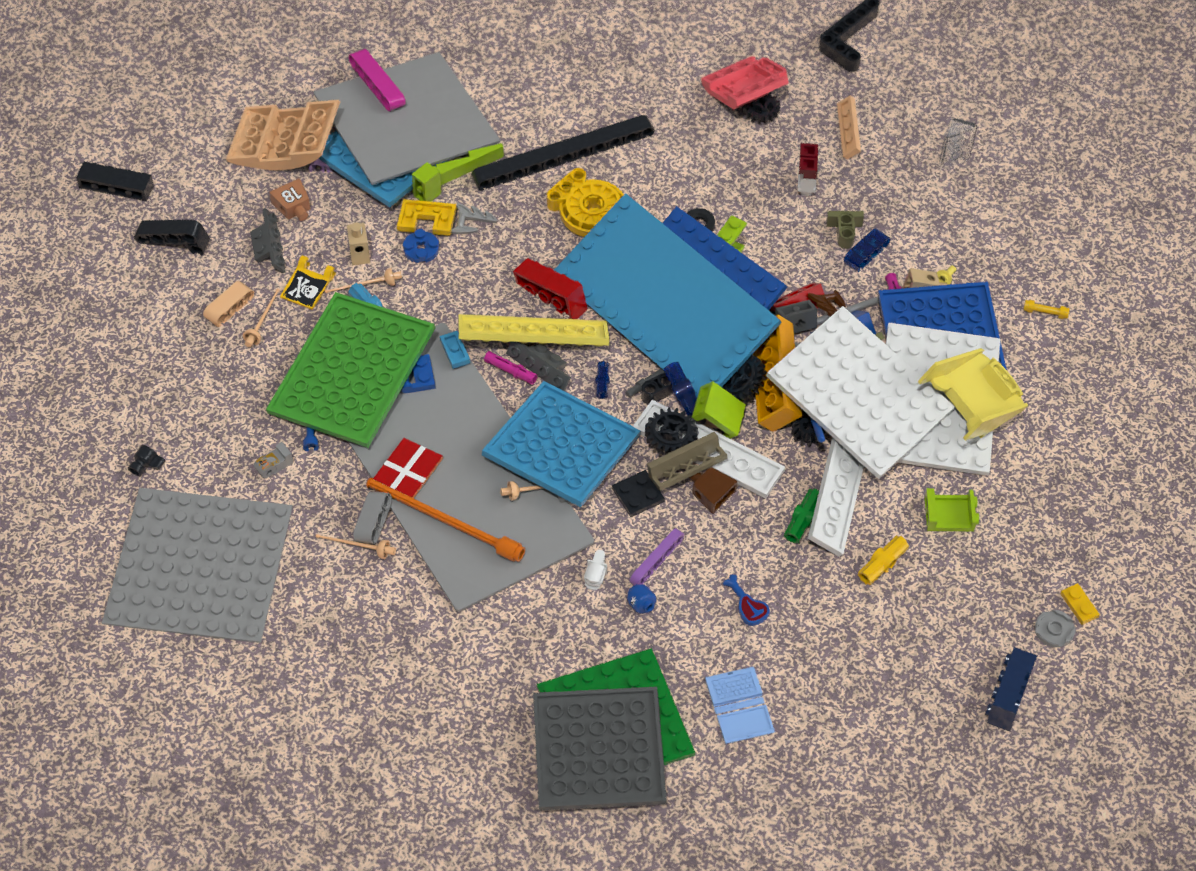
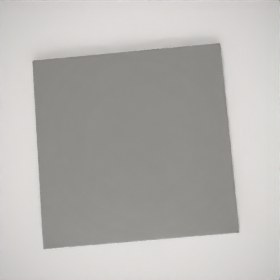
[313,52,501,185]
[102,488,293,643]

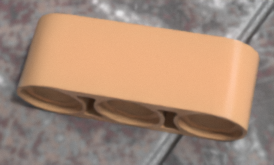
[203,281,254,327]

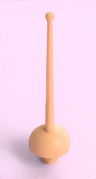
[325,268,402,293]
[243,288,280,347]
[500,481,543,501]
[316,534,396,560]

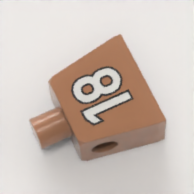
[269,178,310,221]

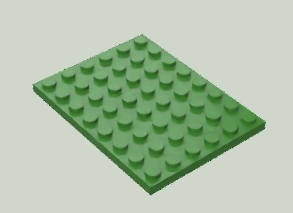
[266,292,436,448]

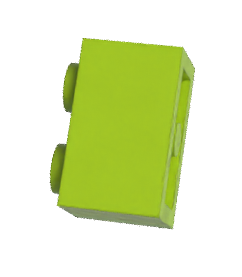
[412,162,441,202]

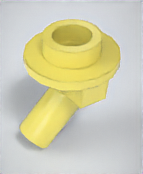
[936,265,957,285]

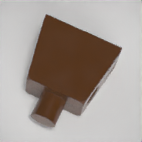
[689,468,737,514]

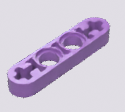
[629,528,685,585]

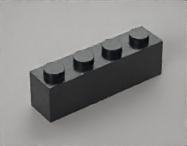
[76,162,154,202]

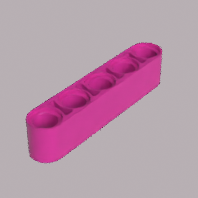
[348,49,406,111]

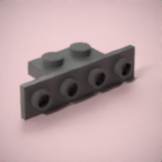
[250,208,286,273]
[506,341,571,391]

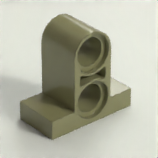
[826,211,864,249]

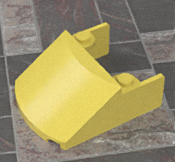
[918,348,1028,441]

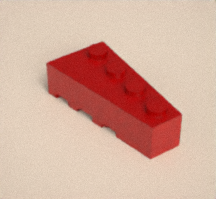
[513,258,588,319]

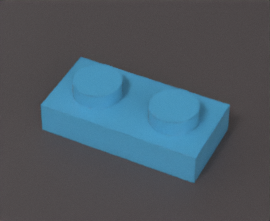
[440,331,470,369]

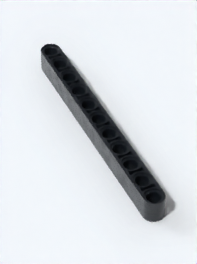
[471,115,655,191]

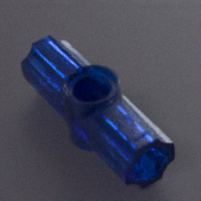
[664,362,697,416]

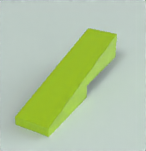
[436,143,504,185]

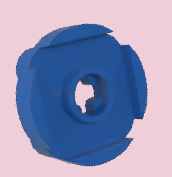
[403,229,439,263]

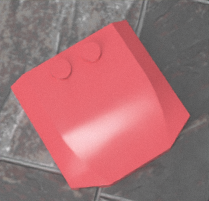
[701,56,789,110]

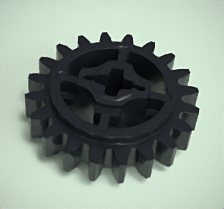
[722,354,767,403]
[645,407,698,455]

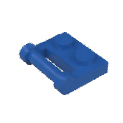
[401,354,436,393]

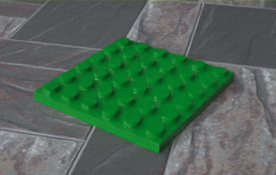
[537,648,696,765]

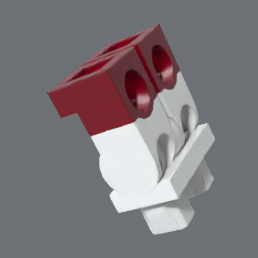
[798,143,819,196]

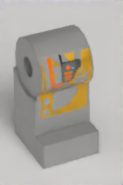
[254,442,293,478]

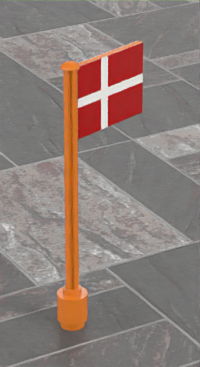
[366,438,526,562]

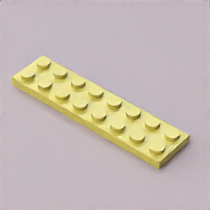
[458,314,609,347]

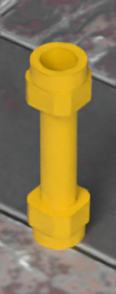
[1023,300,1070,319]

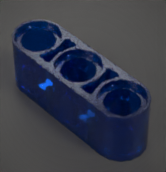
[843,228,891,272]

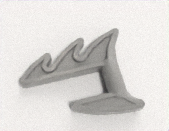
[451,203,497,234]

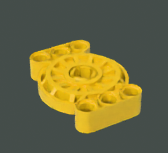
[547,168,624,237]

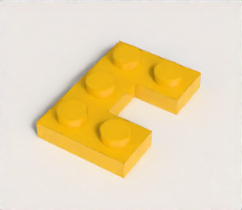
[397,199,457,236]

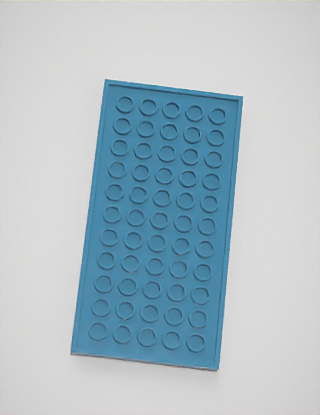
[554,193,782,399]

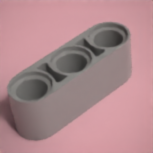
[353,491,392,544]

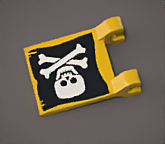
[280,255,336,310]

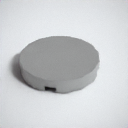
[1034,610,1076,647]

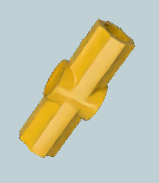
[858,535,909,585]

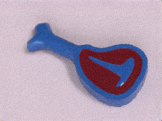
[723,574,770,626]

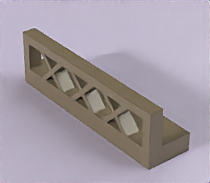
[647,432,728,491]

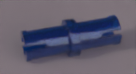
[595,361,610,399]

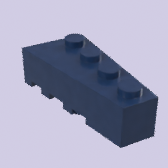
[985,647,1037,732]

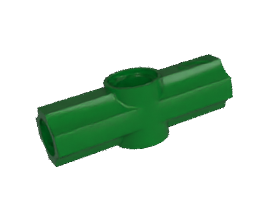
[784,488,819,544]

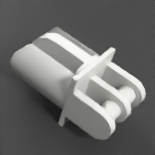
[584,550,607,590]

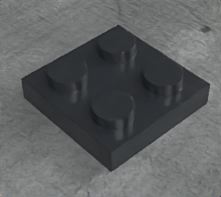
[612,470,665,517]

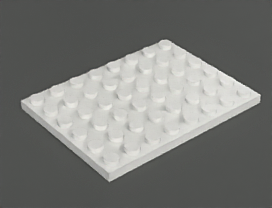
[766,306,955,479]
[886,323,1000,476]

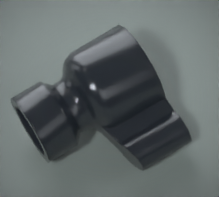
[128,445,165,477]

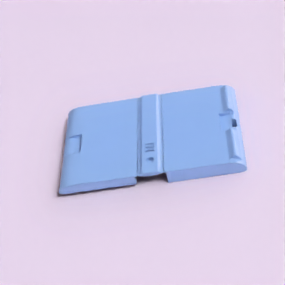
[705,666,775,744]

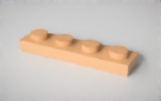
[837,95,861,159]

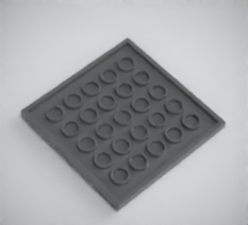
[533,687,667,811]

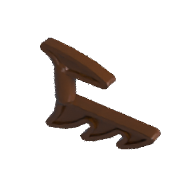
[807,290,846,317]

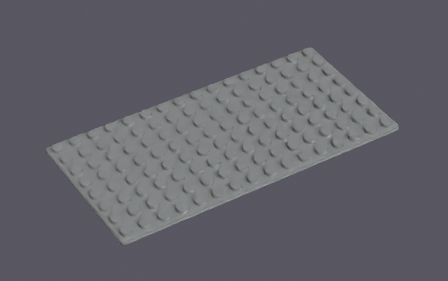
[348,323,594,612]

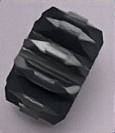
[791,414,824,447]

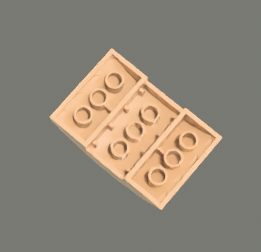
[226,100,340,170]

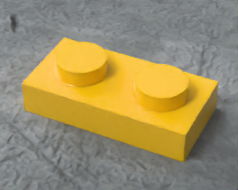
[1060,583,1100,625]

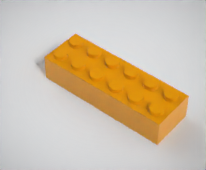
[753,315,802,432]

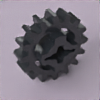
[742,92,780,124]

